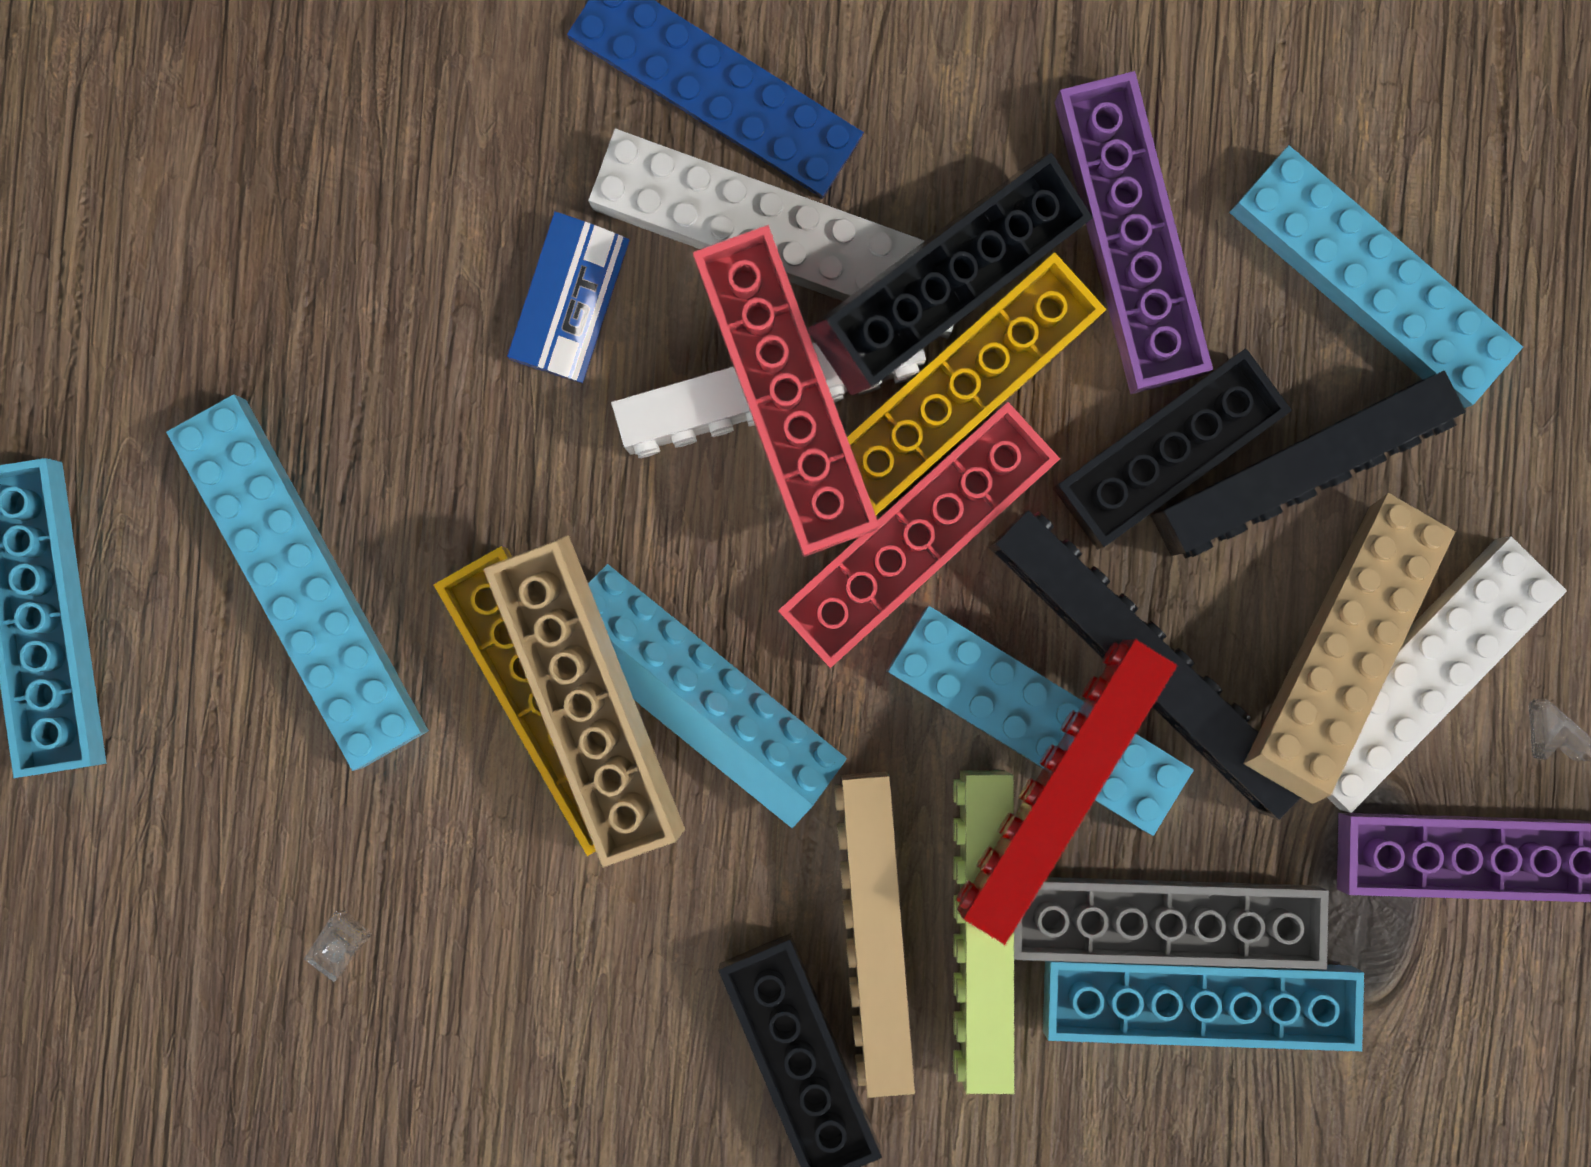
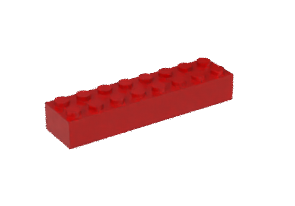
[956,639,1178,945]

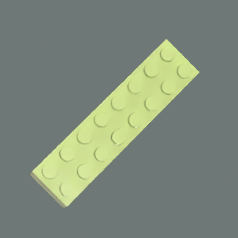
[953,771,1014,1094]

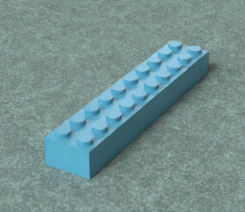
[166,394,429,771]

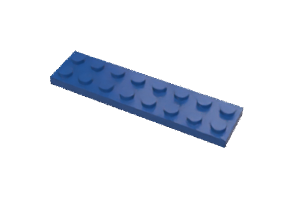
[567,0,864,199]

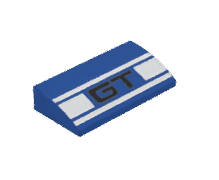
[507,211,630,384]

